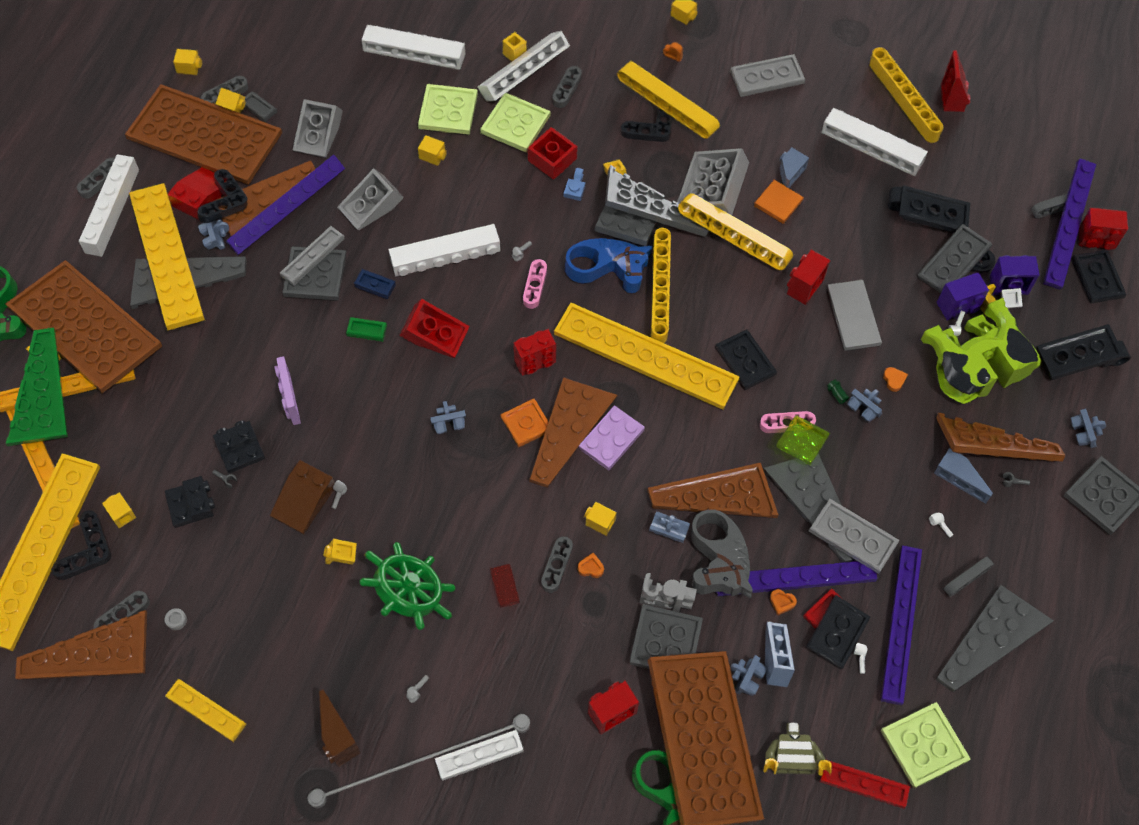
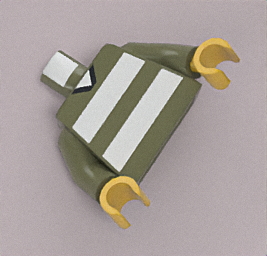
[763,723,832,776]

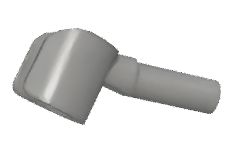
[512,241,532,261]
[331,480,347,509]
[407,675,429,703]

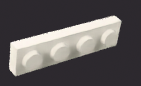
[435,730,524,781]

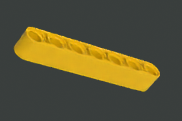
[869,47,943,143]
[617,61,720,139]
[678,194,793,270]
[651,228,671,343]

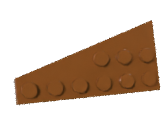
[217,160,316,236]
[936,412,1065,462]
[648,463,778,518]

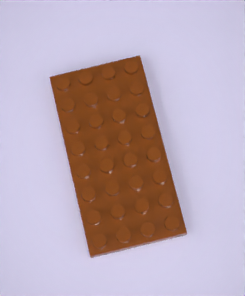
[125,84,282,185]
[6,260,162,393]
[648,651,764,825]

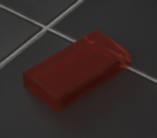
[490,564,520,608]

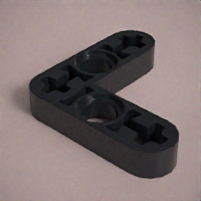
[621,107,672,142]
[198,169,248,223]
[51,510,111,580]

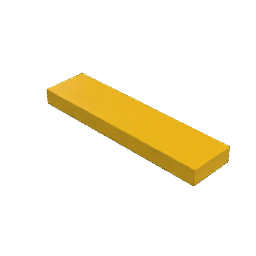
[165,679,247,742]

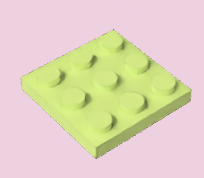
[418,84,478,135]
[480,93,550,153]
[881,702,970,788]

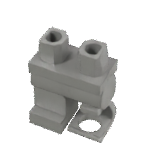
[639,573,697,612]

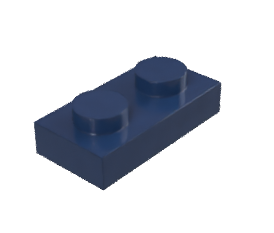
[354,269,396,299]

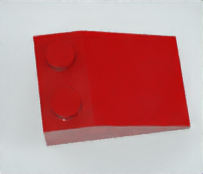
[941,50,970,112]
[167,167,227,220]
[400,299,470,358]

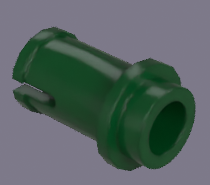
[827,379,849,404]

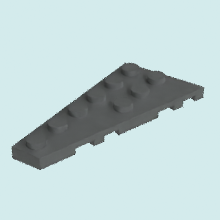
[936,585,1054,692]

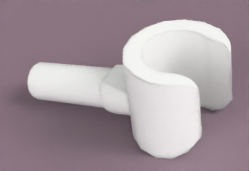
[948,311,965,336]
[929,513,953,538]
[853,643,867,674]

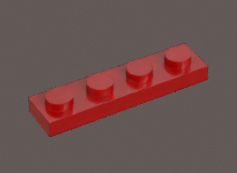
[820,760,910,809]

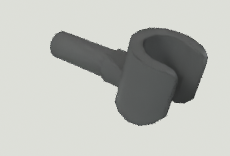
[212,470,237,488]
[1003,472,1030,487]

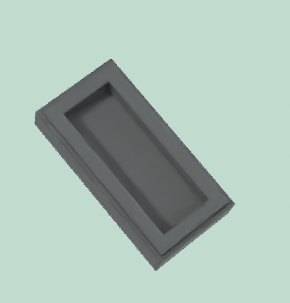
[244,91,277,122]

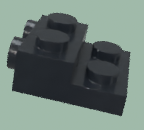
[213,420,265,474]
[165,476,215,528]

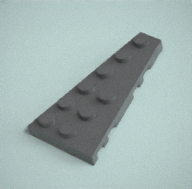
[605,165,708,237]
[130,257,247,309]
[763,452,856,563]

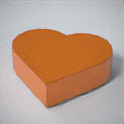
[663,42,683,61]
[883,367,908,392]
[578,553,604,578]
[770,589,797,616]

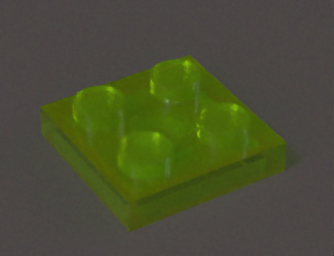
[776,415,830,466]

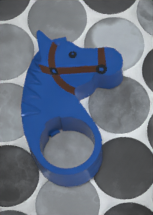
[565,238,652,293]

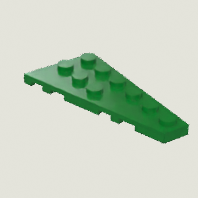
[5,328,68,446]

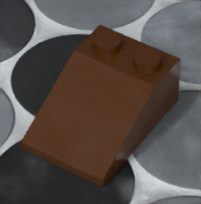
[270,460,335,535]
[319,689,361,767]

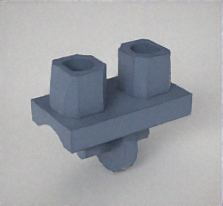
[198,220,230,250]
[847,389,882,423]
[430,401,466,434]
[1071,409,1106,448]
[649,511,690,543]
[730,655,767,696]

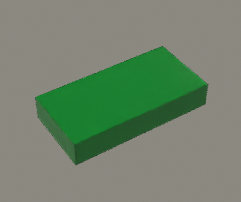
[346,317,387,342]

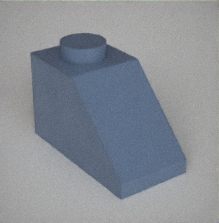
[780,148,809,188]

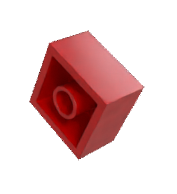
[528,127,577,180]
[1079,208,1128,250]
[787,249,830,305]
[588,681,639,735]

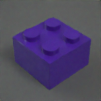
[989,255,1039,295]
[937,272,989,320]

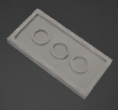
[730,54,805,97]
[827,280,882,351]
[809,499,900,574]

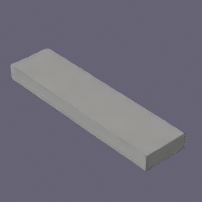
[280,226,345,286]

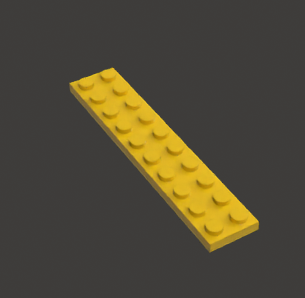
[129,183,205,330]
[554,303,740,410]
[0,453,100,651]

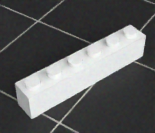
[362,25,465,70]
[478,31,570,101]
[821,108,928,176]
[79,154,139,257]
[389,224,500,277]

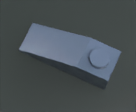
[934,448,993,504]
[765,622,795,687]

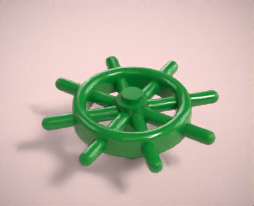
[359,542,455,630]

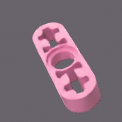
[523,259,547,309]
[760,411,816,433]

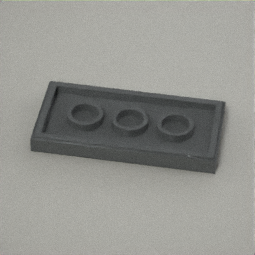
[917,224,992,293]

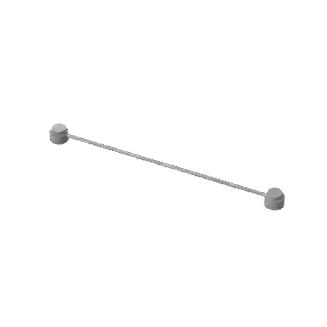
[308,714,530,808]

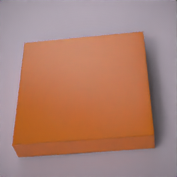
[754,180,804,224]
[501,399,548,447]

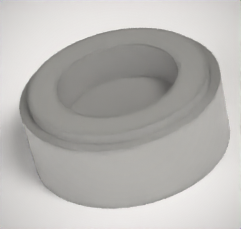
[165,608,187,630]

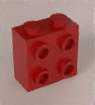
[514,329,556,376]

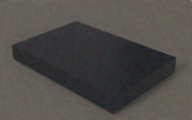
[1072,249,1127,304]
[715,329,777,391]
[806,595,871,670]

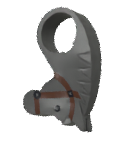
[691,510,753,598]

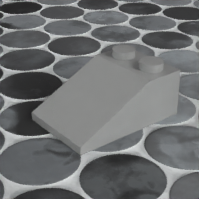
[293,99,343,157]
[338,168,404,230]

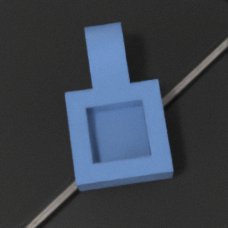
[564,168,585,201]

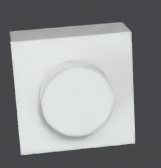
[1001,288,1022,309]

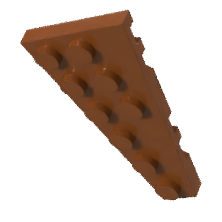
[529,378,617,488]
[15,610,147,680]

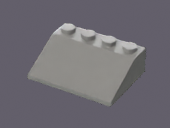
[677,148,749,215]

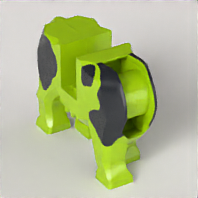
[921,298,1041,404]

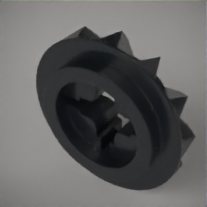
[973,250,996,273]

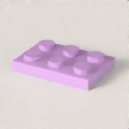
[274,356,301,425]
[579,405,645,471]

